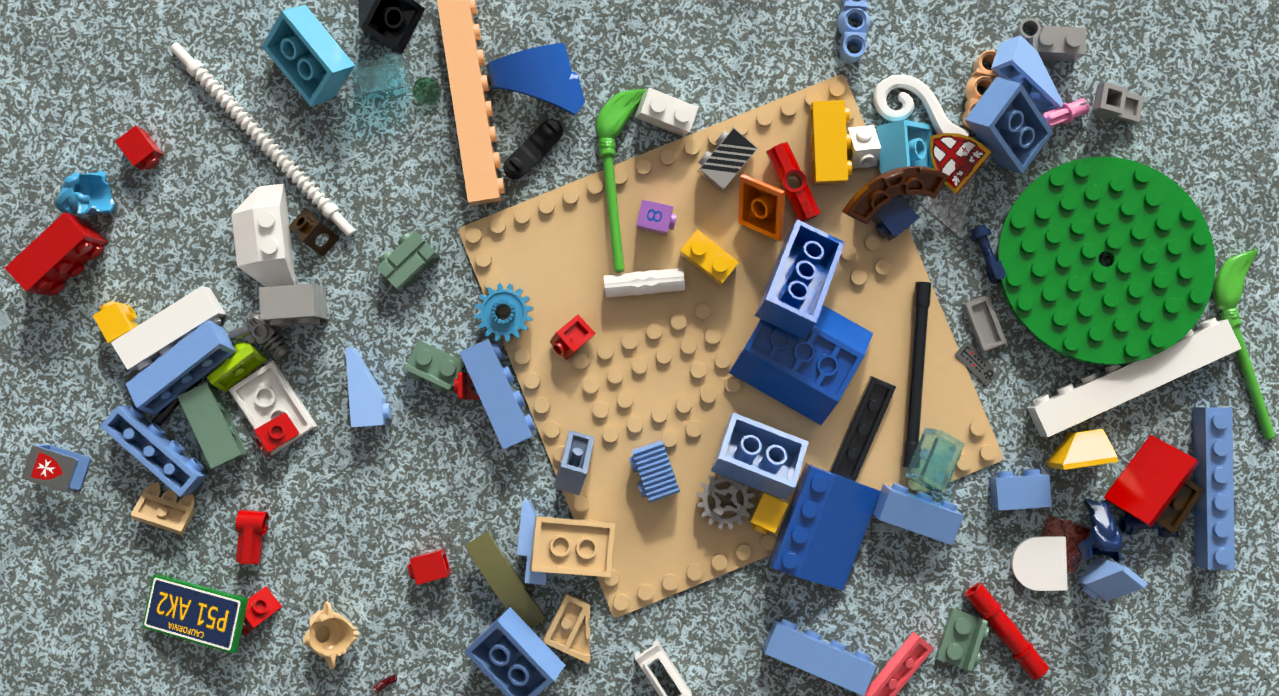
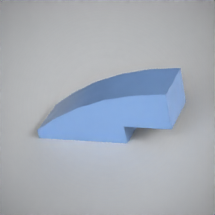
[517,499,548,585]

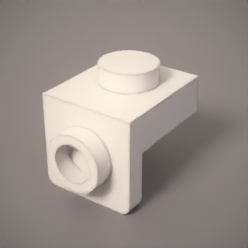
[847,125,881,169]

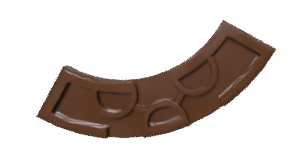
[842,166,949,225]

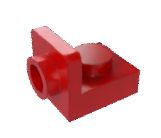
[550,314,596,360]

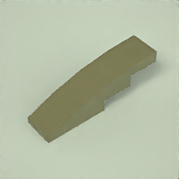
[464,531,546,628]

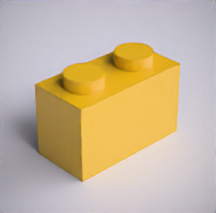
[679,230,739,286]

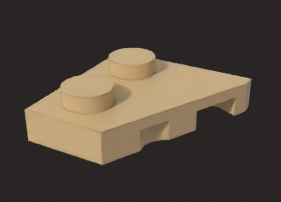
[542,592,590,664]

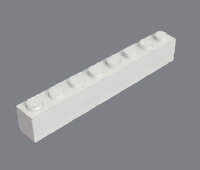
[1027,318,1241,437]

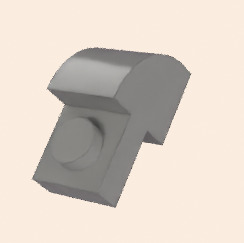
[1092,82,1144,124]

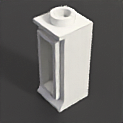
[635,640,692,696]

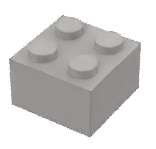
[259,283,328,327]

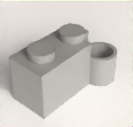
[1014,18,1086,62]

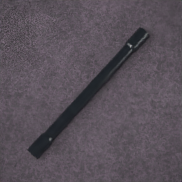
[902,282,932,468]

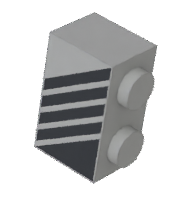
[698,128,758,192]

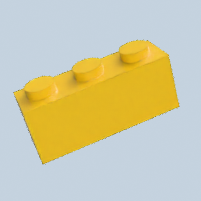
[809,100,852,185]

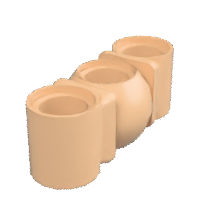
[962,50,999,130]

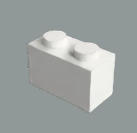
[635,88,698,136]

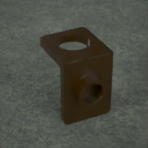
[289,208,339,256]

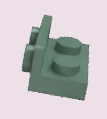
[402,340,465,393]
[935,607,989,672]

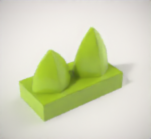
[207,341,267,393]

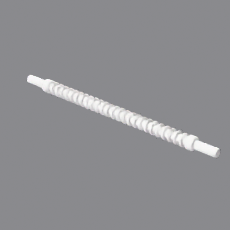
[170,42,356,237]

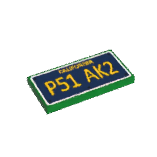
[142,574,249,653]

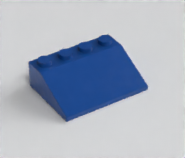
[768,463,881,590]

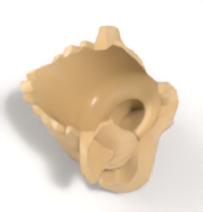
[303,601,359,669]

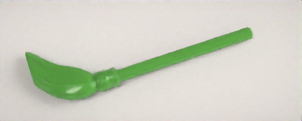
[595,89,647,273]
[1213,249,1275,440]

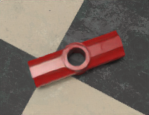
[766,142,821,222]

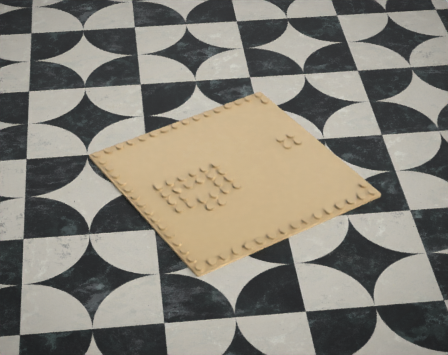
[459,74,1003,618]

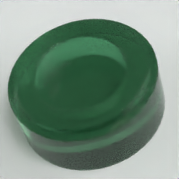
[413,77,440,105]

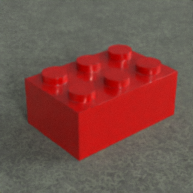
[5,212,108,296]

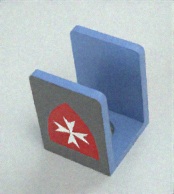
[21,444,91,492]

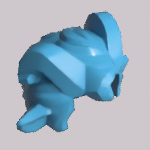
[55,170,116,215]

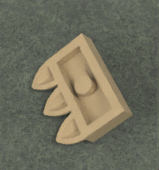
[131,482,195,536]

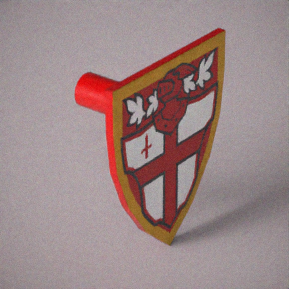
[930,133,992,194]

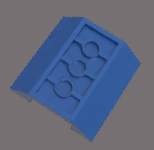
[729,305,873,425]

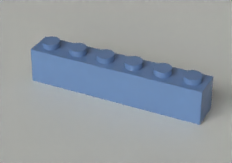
[1192,407,1235,570]

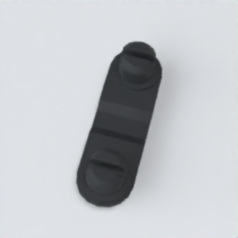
[503,119,563,180]

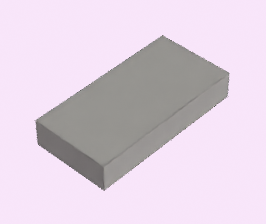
[962,294,1007,353]

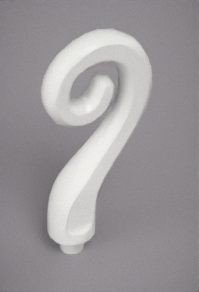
[873,75,970,136]

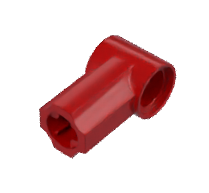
[235,509,269,564]

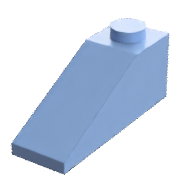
[991,35,1063,114]
[345,347,392,428]
[1077,556,1148,601]

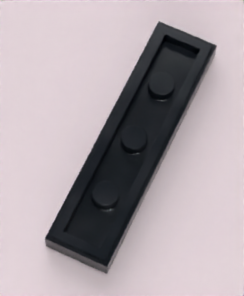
[829,376,896,481]

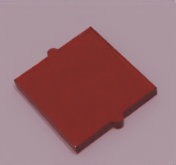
[1041,515,1090,574]

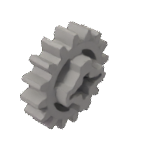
[697,474,754,529]

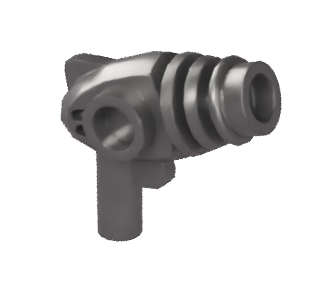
[228,312,290,360]

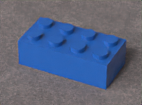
[755,219,845,339]

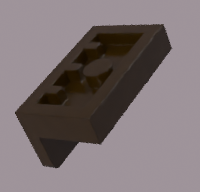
[1155,479,1204,534]

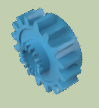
[474,283,534,342]

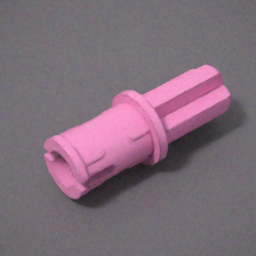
[1042,98,1090,127]

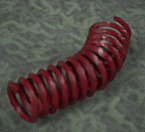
[373,674,397,694]

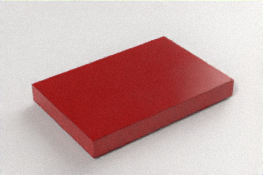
[1103,435,1199,527]

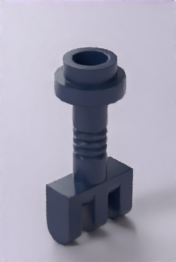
[970,225,1006,284]
[1119,514,1179,537]

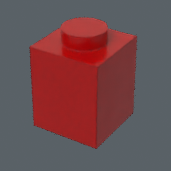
[115,125,164,171]
[408,548,451,585]

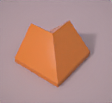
[738,174,785,241]

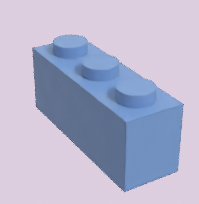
[873,483,964,545]

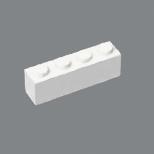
[111,286,227,372]

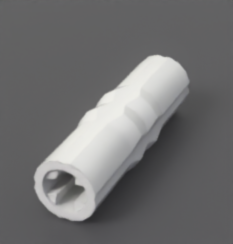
[604,268,685,298]

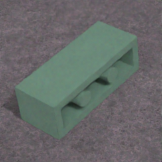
[177,383,247,469]

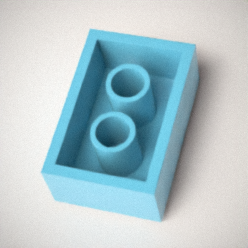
[262,5,355,106]

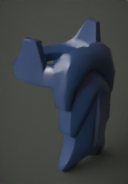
[1077,499,1122,563]

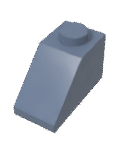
[554,430,595,495]

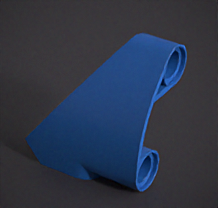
[486,43,585,116]

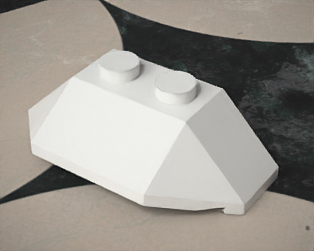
[231,184,296,287]

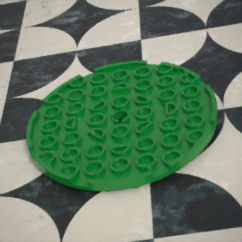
[997,157,1216,365]

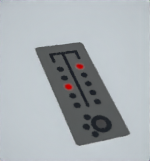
[955,341,996,386]

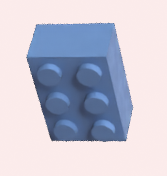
[965,77,1053,174]
[711,413,808,500]
[464,607,566,696]

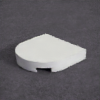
[1011,536,1068,591]

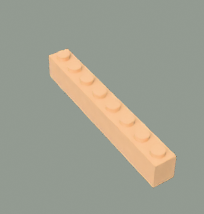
[437,0,506,206]

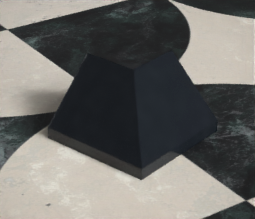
[358,0,425,54]

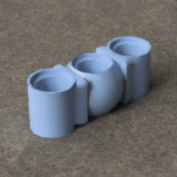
[837,0,870,63]

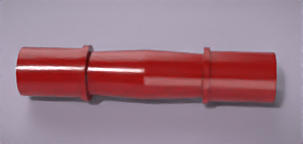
[964,582,1049,680]

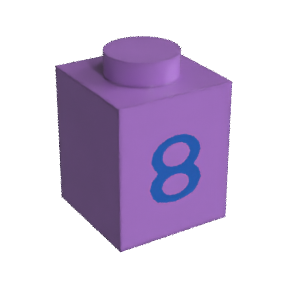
[636,199,677,236]

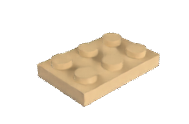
[529,516,616,577]

